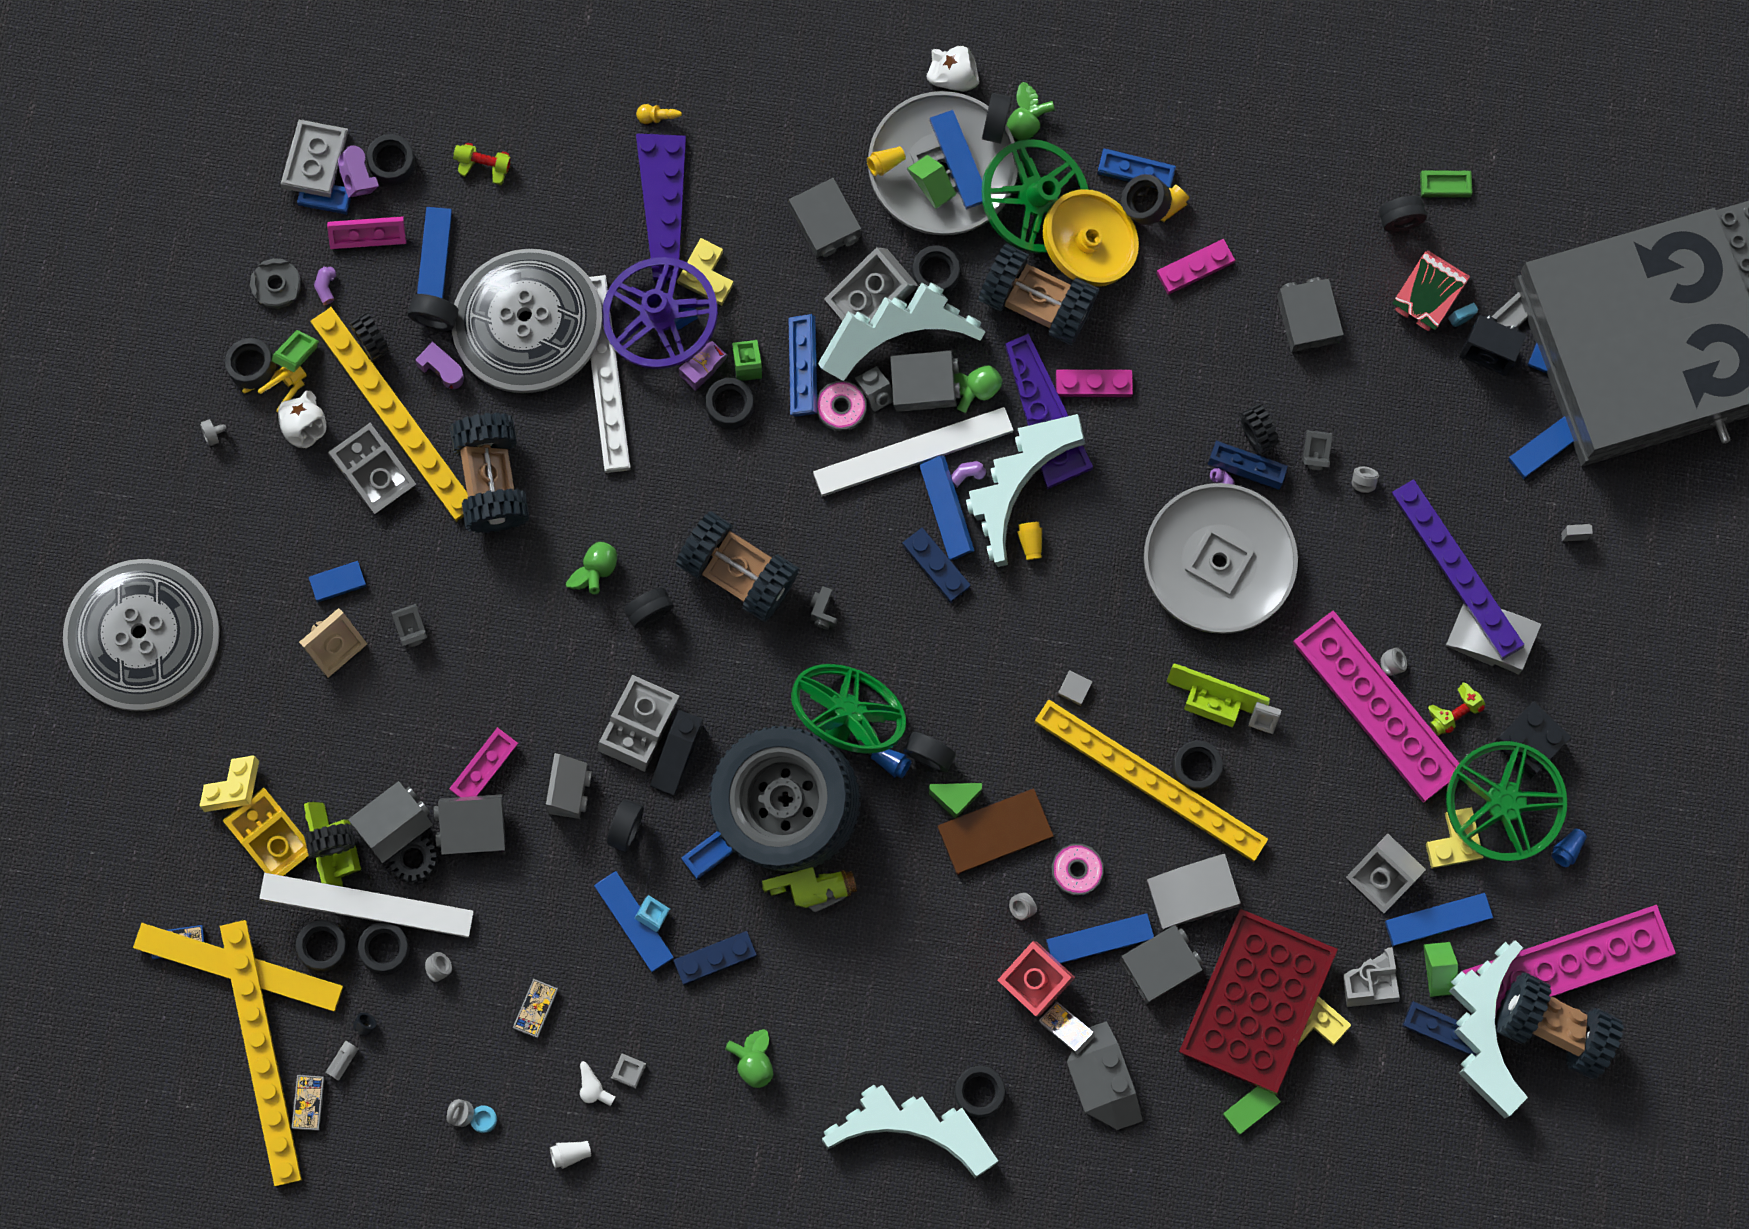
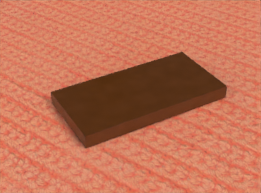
[937,788,1053,875]

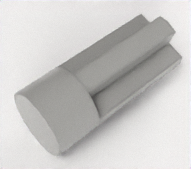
[325,1041,359,1081]

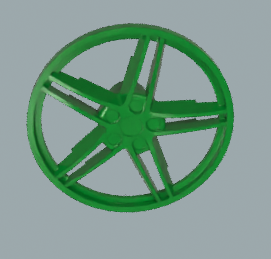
[981,140,1089,253]
[791,664,906,753]
[1446,741,1567,861]

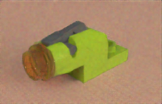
[762,867,857,912]

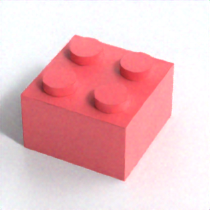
[998,941,1075,1016]

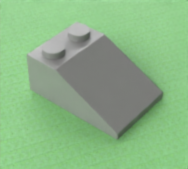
[825,247,919,323]

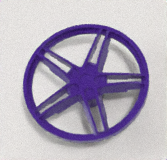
[602,257,718,369]

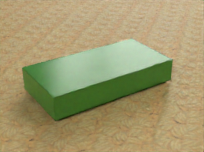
[1420,171,1472,197]
[272,330,319,372]
[1222,1087,1280,1135]

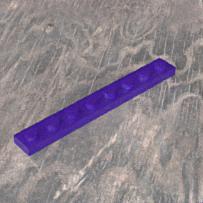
[1392,479,1524,660]

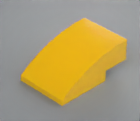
[222,787,308,876]

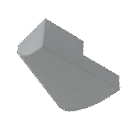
[1344,947,1400,1007]

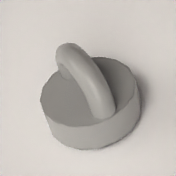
[200,419,226,446]
[1352,467,1379,493]
[1381,648,1407,676]
[1009,893,1037,920]
[425,952,452,982]
[447,1099,474,1127]

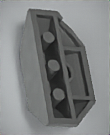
[1067,1021,1143,1130]

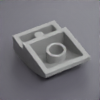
[328,423,416,514]
[1446,603,1541,674]
[598,675,679,772]
[1147,854,1240,930]

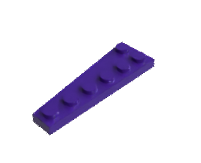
[636,134,686,281]
[1005,334,1093,489]

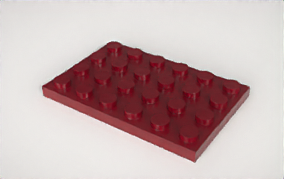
[1179,909,1338,1095]

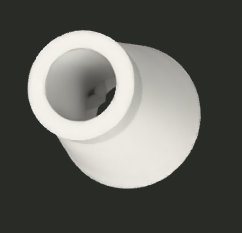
[550,1141,591,1169]

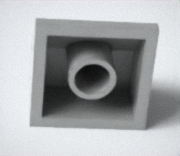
[546,753,592,819]
[1346,834,1426,913]

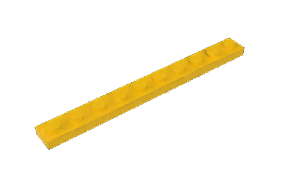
[310,307,468,522]
[1034,700,1268,862]
[220,920,302,1186]

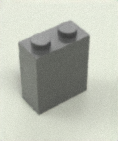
[789,178,861,258]
[1277,277,1343,352]
[891,351,961,412]
[348,781,433,863]
[434,795,506,854]
[1119,925,1203,1005]

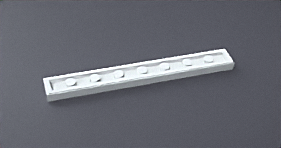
[589,275,630,473]
[813,407,1013,497]
[259,873,473,938]

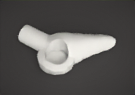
[580,1061,615,1106]

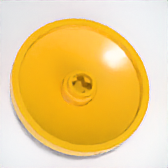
[1043,190,1139,286]

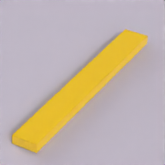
[133,923,343,1012]

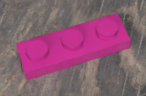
[327,217,406,249]
[1156,239,1235,295]
[1056,370,1133,397]
[449,727,518,797]

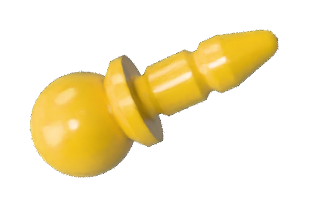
[636,104,682,124]

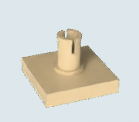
[299,608,367,678]

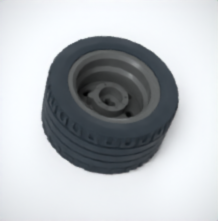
[709,726,861,872]

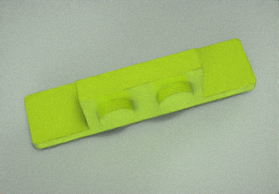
[1167,664,1270,727]
[304,802,361,887]

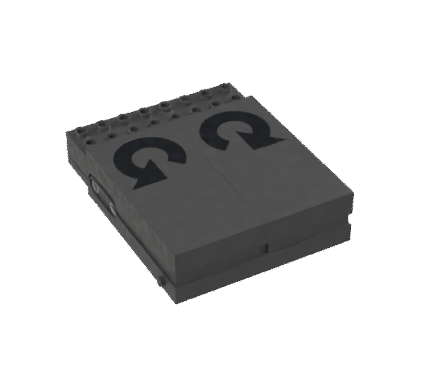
[1514,201,1749,467]

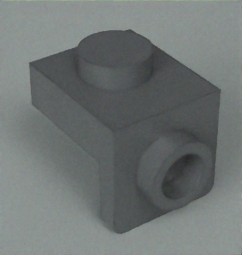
[855,366,893,412]
[1302,430,1333,470]
[810,586,837,630]
[391,604,427,647]

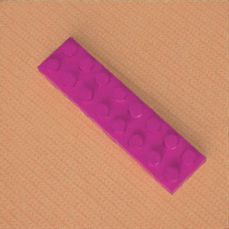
[1293,611,1459,803]
[1463,905,1676,1016]

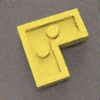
[677,238,734,306]
[200,756,259,812]
[1426,807,1484,869]
[1297,996,1351,1047]

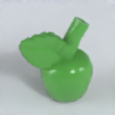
[1006,82,1055,141]
[955,366,1003,413]
[566,542,617,594]
[725,1029,774,1088]

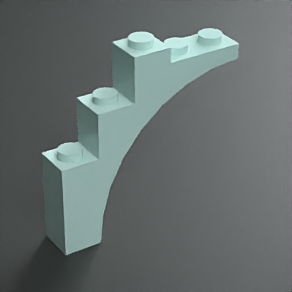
[818,283,985,381]
[966,414,1086,567]
[1449,940,1528,1118]
[822,1085,998,1178]

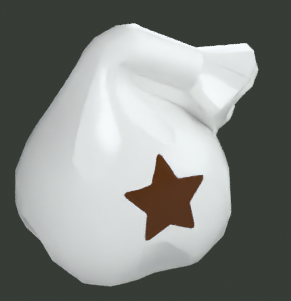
[927,46,979,92]
[278,391,326,448]

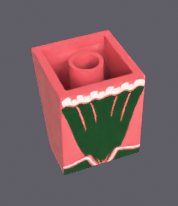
[1392,251,1470,331]

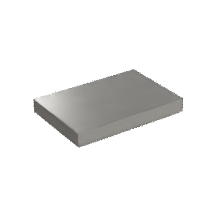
[281,120,348,198]

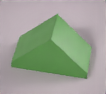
[907,155,956,209]
[732,340,762,381]
[929,783,982,819]
[1423,942,1458,997]

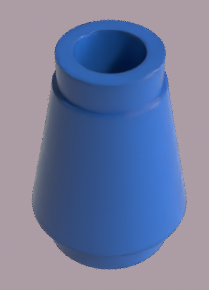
[871,749,911,778]
[1551,828,1587,867]

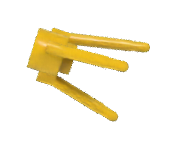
[242,366,306,413]

